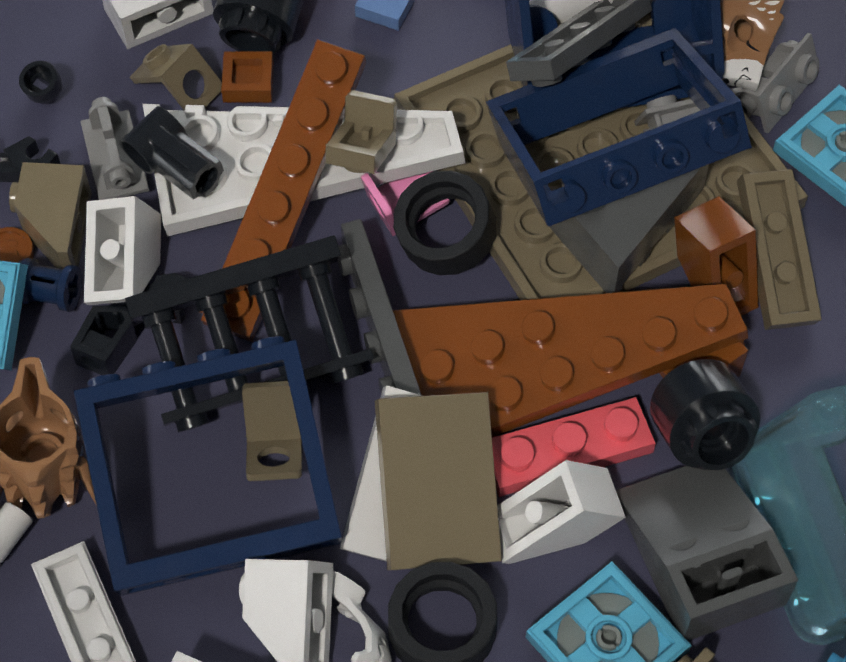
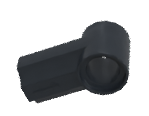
[120,106,224,200]

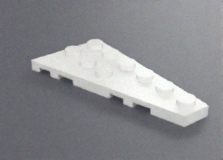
[143,104,465,236]

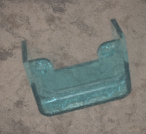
[732,385,846,645]

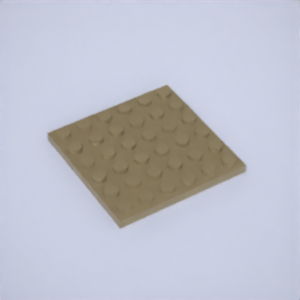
[394,0,808,300]

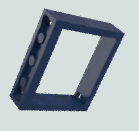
[486,28,752,227]
[74,336,342,596]

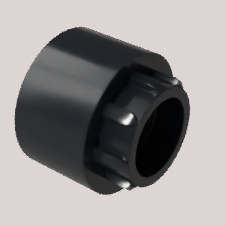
[213,0,304,54]
[650,359,760,470]

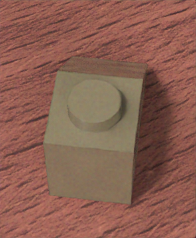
[9,162,92,269]

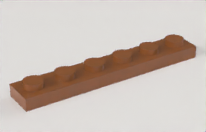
[201,39,366,342]

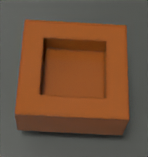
[221,51,274,103]

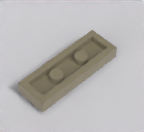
[737,169,822,330]

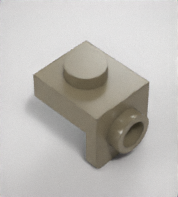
[326,90,397,174]

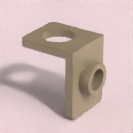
[130,44,222,110]
[242,381,302,481]

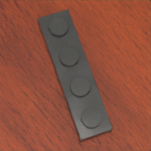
[506,0,652,87]
[337,219,422,396]

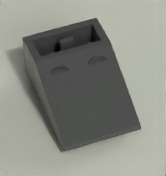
[616,466,798,641]

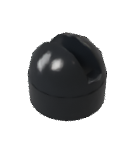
[19,60,62,104]

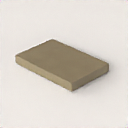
[375,392,502,570]

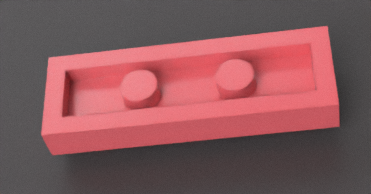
[492,397,656,497]

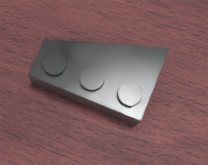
[550,164,709,293]

